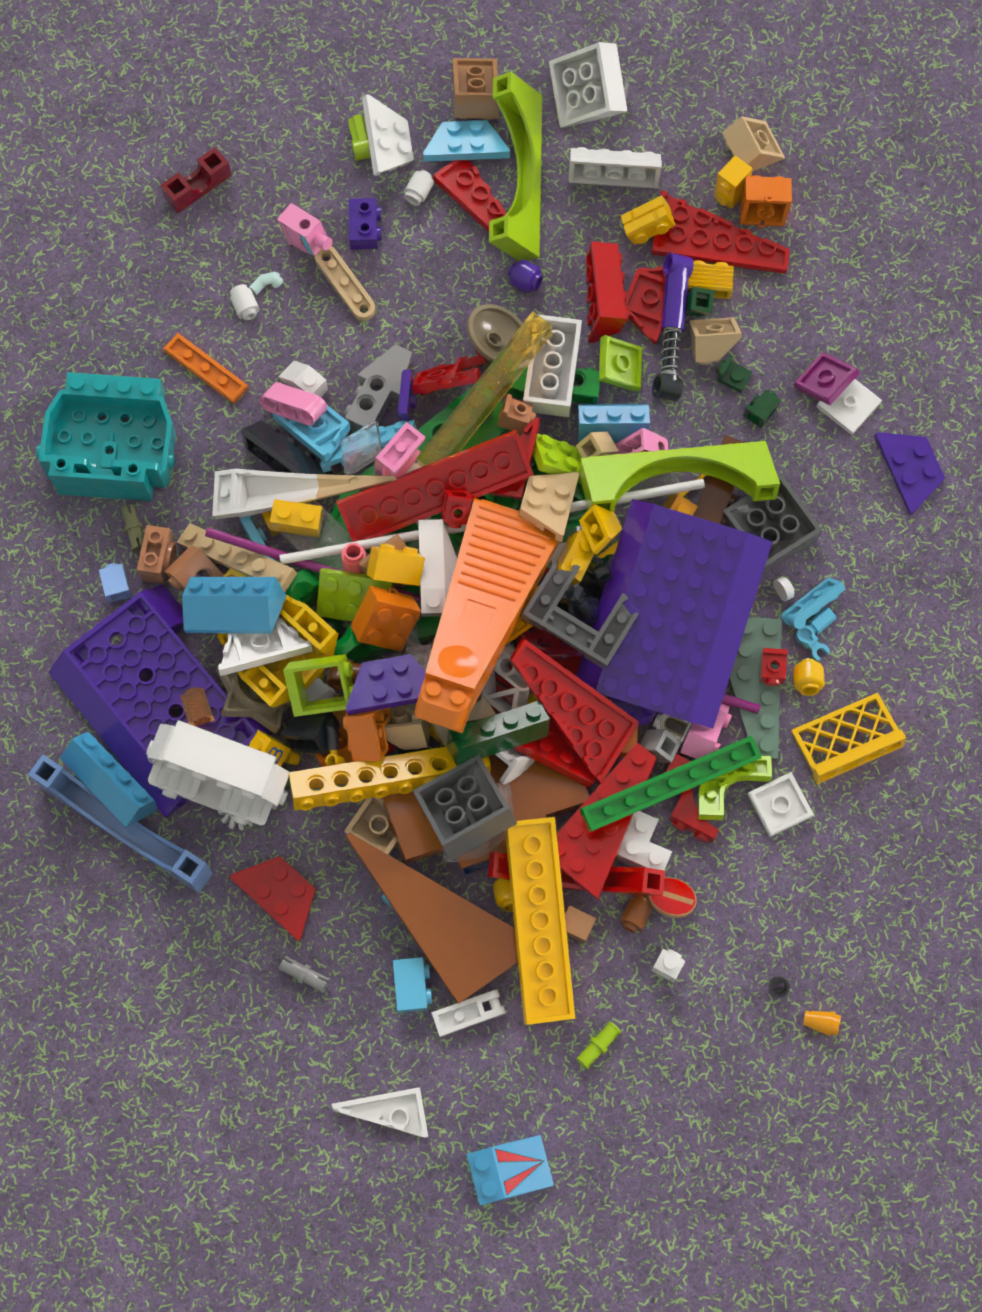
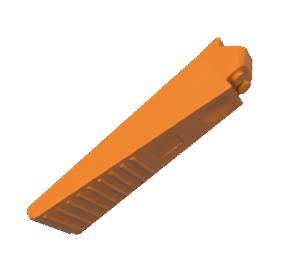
[414,498,566,733]

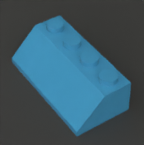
[182,577,286,634]
[60,732,158,827]

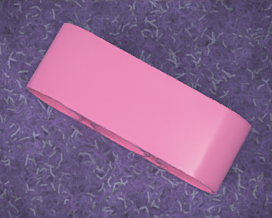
[259,382,327,426]

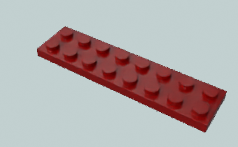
[336,430,533,542]

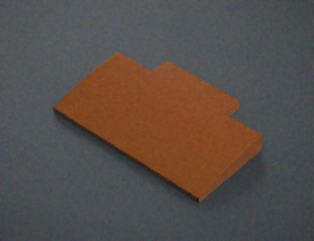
[381,754,590,870]

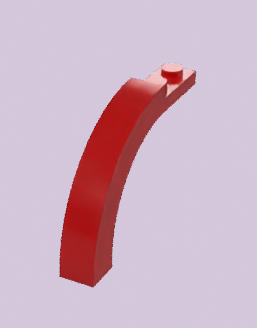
[488,852,665,896]

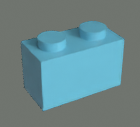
[393,957,432,1013]

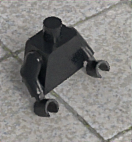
[579,554,614,600]
[537,576,600,624]

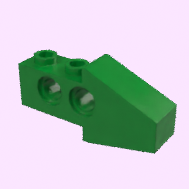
[505,363,600,404]

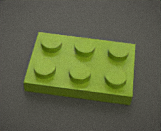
[533,434,582,484]
[317,568,393,621]

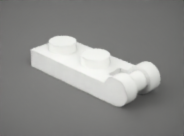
[431,989,506,1037]

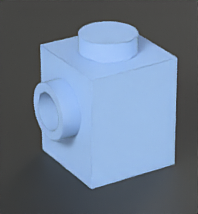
[99,563,132,603]

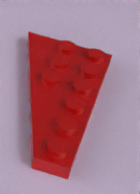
[652,189,790,274]
[509,639,639,784]
[557,742,656,901]

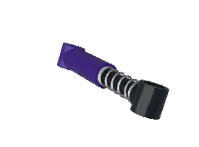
[652,253,694,401]

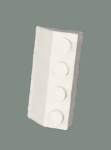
[568,147,662,189]

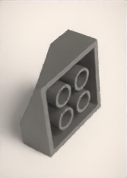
[723,474,823,575]
[413,754,518,860]

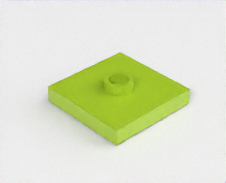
[599,335,642,392]

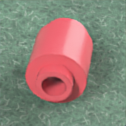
[341,543,366,574]

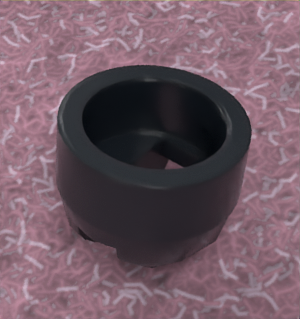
[768,976,790,997]

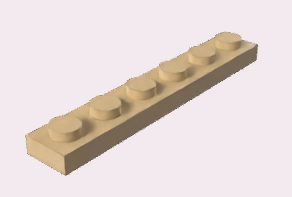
[177,523,297,592]

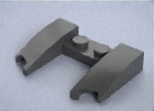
[520,563,638,670]

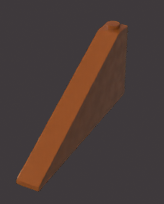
[345,833,518,1004]

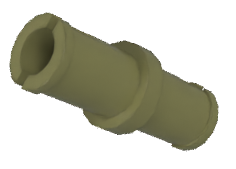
[120,504,144,553]

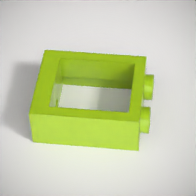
[283,654,354,717]

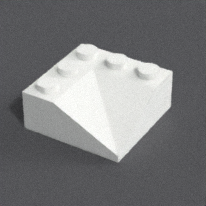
[549,42,627,128]

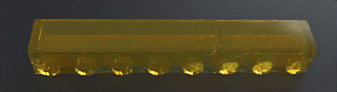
[416,311,552,467]

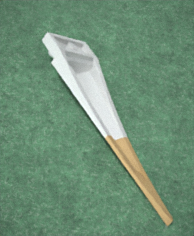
[212,469,396,519]

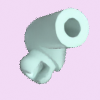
[249,271,283,295]

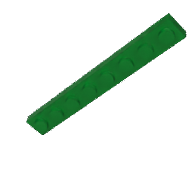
[579,736,762,832]

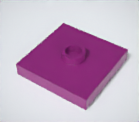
[793,352,859,406]

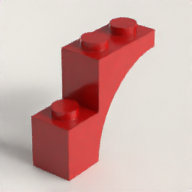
[666,754,719,843]

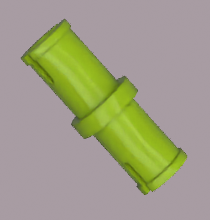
[576,1021,621,1070]

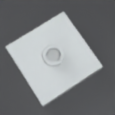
[816,379,882,435]
[747,772,814,837]

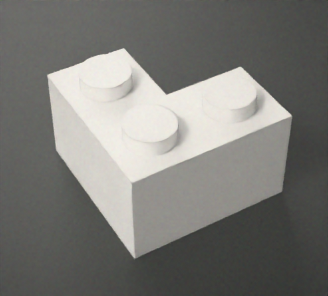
[615,811,672,870]

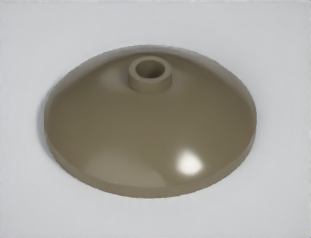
[467,304,530,366]

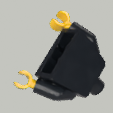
[280,711,345,766]

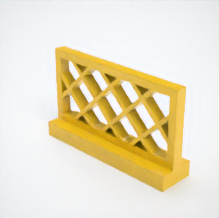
[791,693,906,784]

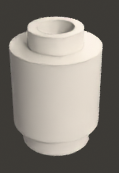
[404,170,434,206]
[230,284,259,320]

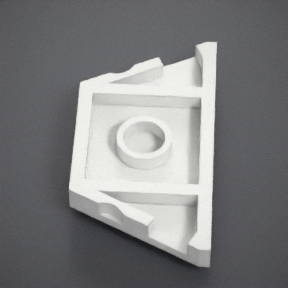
[362,94,414,176]
[218,616,313,676]

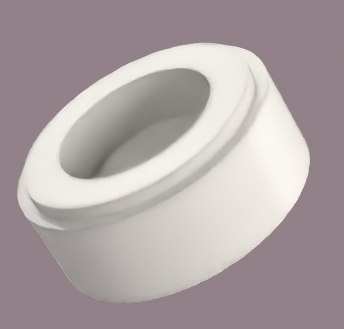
[773,577,795,601]

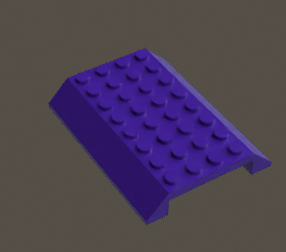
[576,499,772,729]

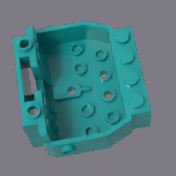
[36,372,176,501]

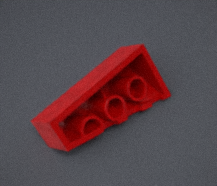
[586,242,629,343]

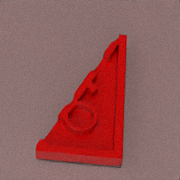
[488,418,540,500]

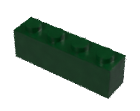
[447,700,550,766]

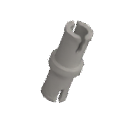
[279,956,330,993]

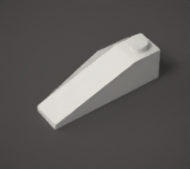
[418,519,457,617]

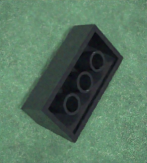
[241,420,333,503]

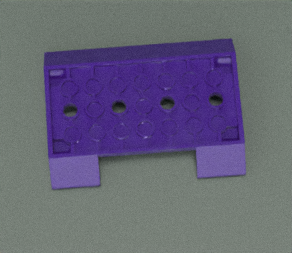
[48,584,281,818]

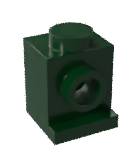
[686,287,715,317]
[743,390,781,429]

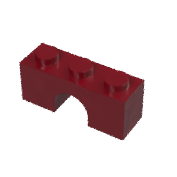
[161,147,232,214]

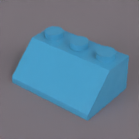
[577,403,650,442]

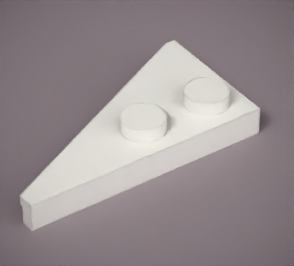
[332,1087,428,1138]

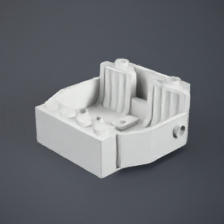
[146,720,290,826]

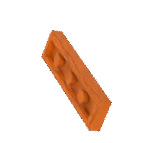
[163,333,249,405]

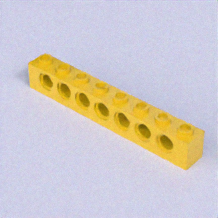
[289,747,491,811]

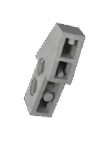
[343,344,413,433]

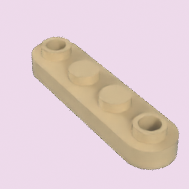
[314,246,375,321]

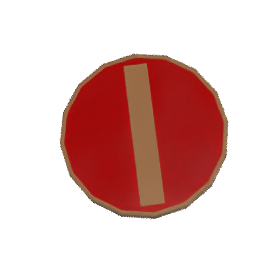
[648,877,697,918]

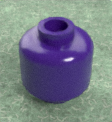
[508,259,543,293]

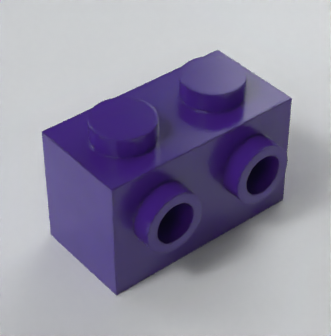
[349,198,382,250]

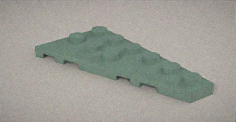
[729,617,782,760]

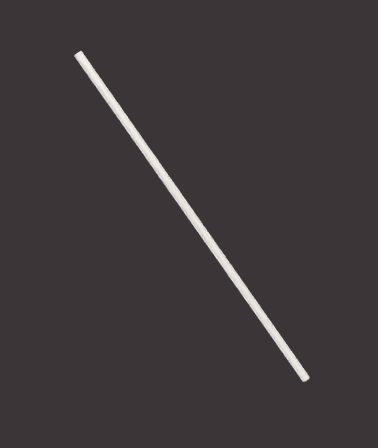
[279,479,705,564]

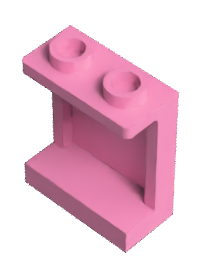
[373,422,425,478]

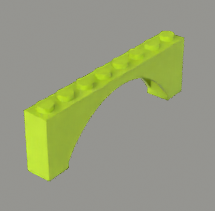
[489,72,542,261]
[579,441,780,512]

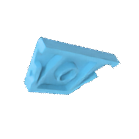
[423,120,510,162]
[273,405,350,463]

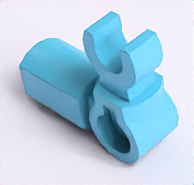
[794,607,836,662]

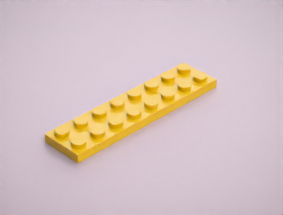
[505,817,575,1025]

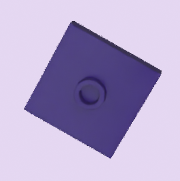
[398,369,417,421]

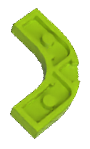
[698,756,772,821]

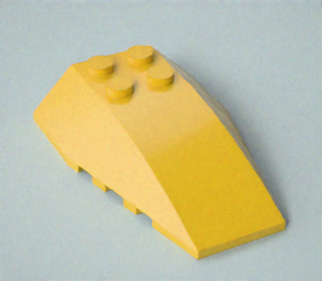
[217,568,338,708]

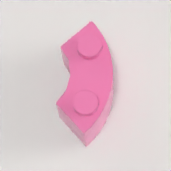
[680,703,732,759]

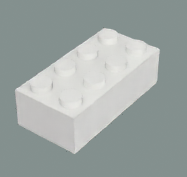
[523,314,582,417]

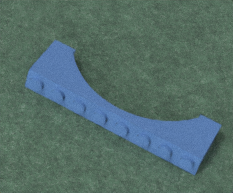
[28,755,213,894]

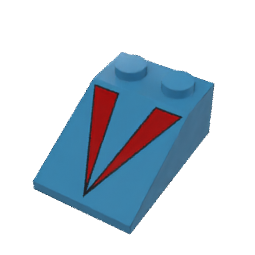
[467,1135,554,1206]

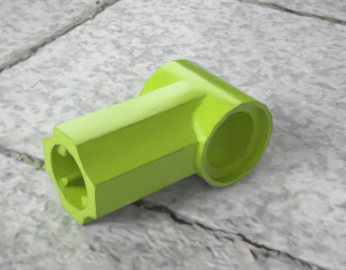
[348,114,371,161]

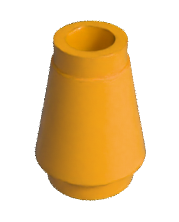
[803,1011,841,1037]

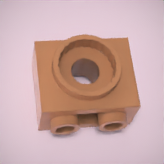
[137,525,177,585]
[165,545,224,592]

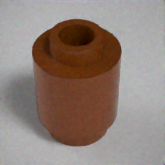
[620,895,652,933]

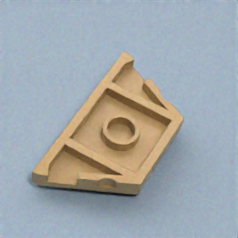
[519,472,579,542]

